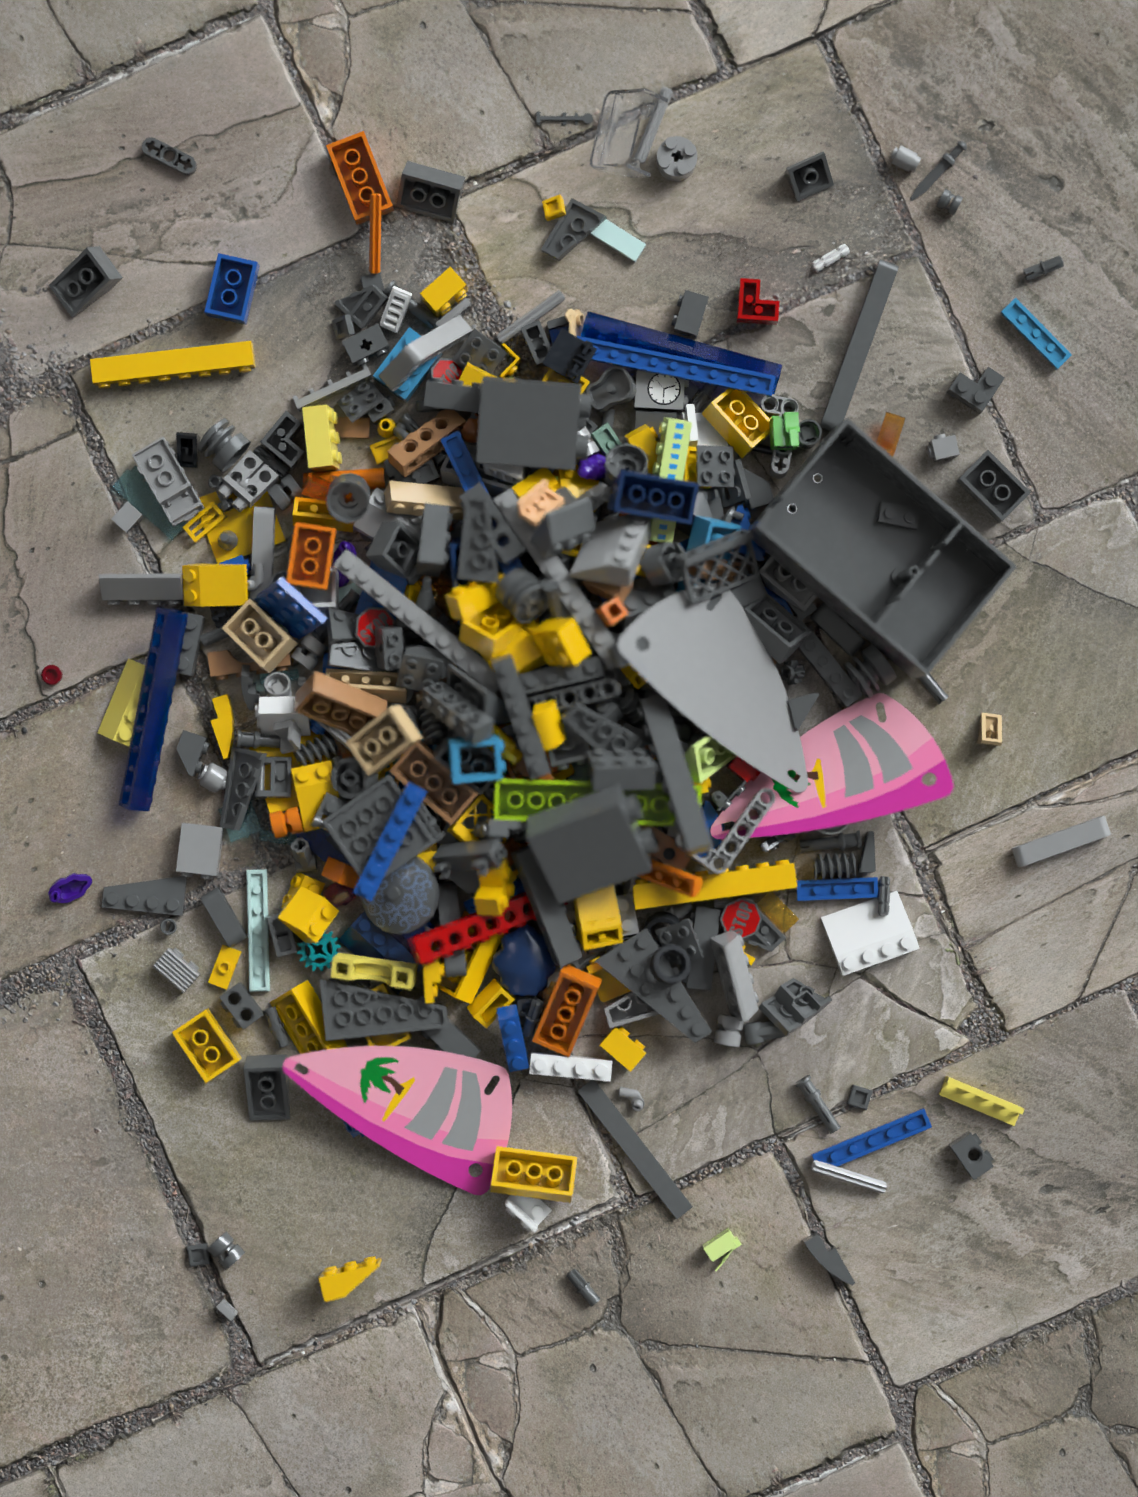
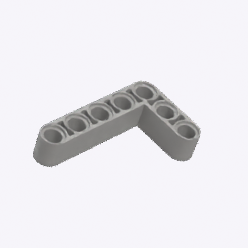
[379,315,473,392]
[674,788,775,874]

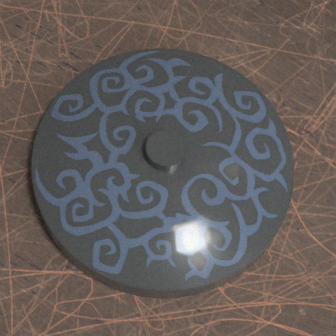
[361,856,439,934]

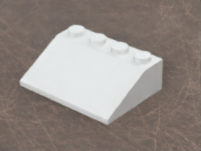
[821,890,920,976]

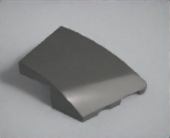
[759,978,832,1036]

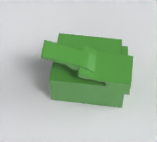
[769,412,800,450]

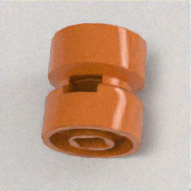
[270,806,304,839]

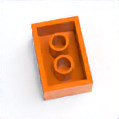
[287,522,336,591]

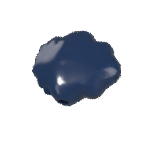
[493,923,556,996]

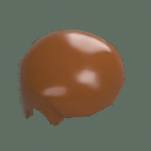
[461,413,479,443]

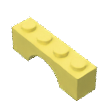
[331,953,418,989]

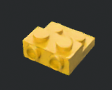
[423,956,445,1003]

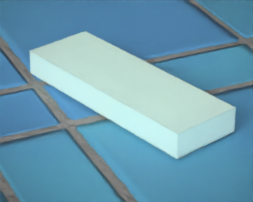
[590,219,646,262]

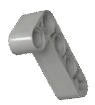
[759,395,799,479]

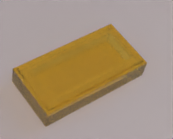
[757,891,799,933]

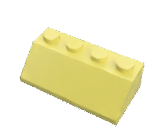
[97,658,166,748]

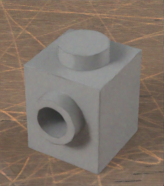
[927,434,960,462]

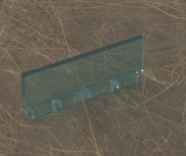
[112,465,188,540]

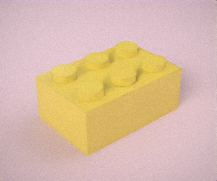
[302,405,342,472]

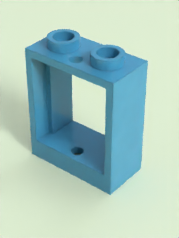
[448,734,505,784]

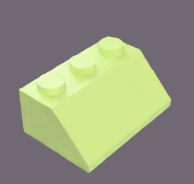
[684,734,737,783]

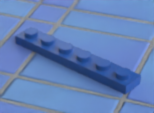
[353,782,427,901]
[811,1108,932,1167]

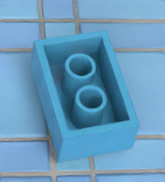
[373,327,443,403]

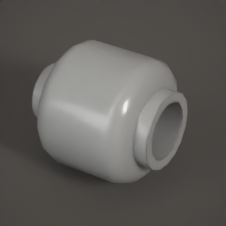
[197,763,227,793]

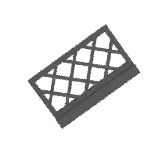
[674,529,760,604]

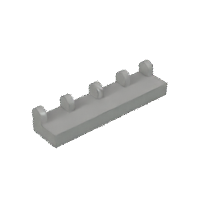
[293,363,372,412]

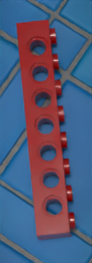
[408,892,568,965]

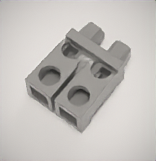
[218,450,279,512]

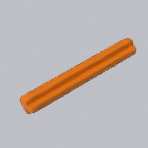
[369,193,382,274]

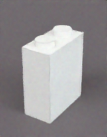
[255,696,311,736]

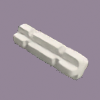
[812,244,850,272]

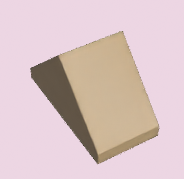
[977,713,1002,746]

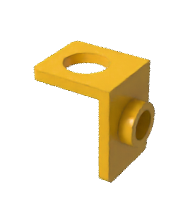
[499,343,521,378]

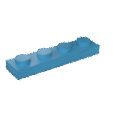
[1000,298,1072,370]

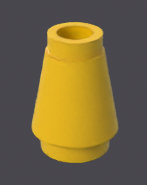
[377,418,396,438]

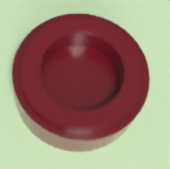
[41,665,63,685]

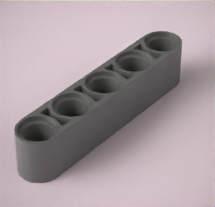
[437,881,467,978]

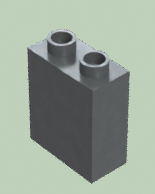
[476,376,592,470]
[527,784,658,904]

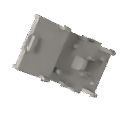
[132,437,205,527]

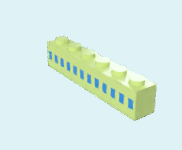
[649,417,692,543]

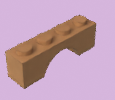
[207,650,293,681]

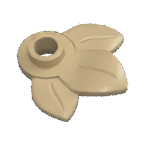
[565,309,584,337]

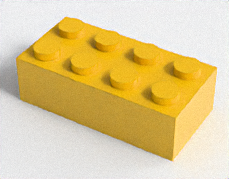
[490,1146,577,1203]

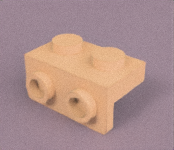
[517,479,565,528]

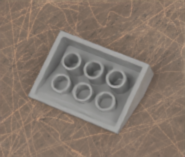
[570,514,651,587]

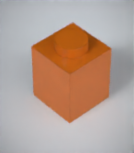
[594,597,628,627]

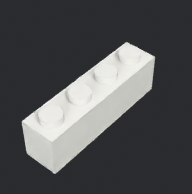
[529,1052,612,1081]

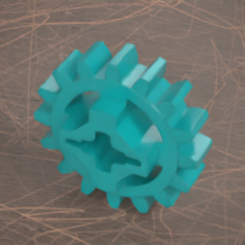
[297,930,341,971]

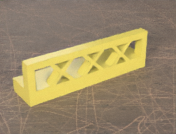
[939,1076,1024,1126]

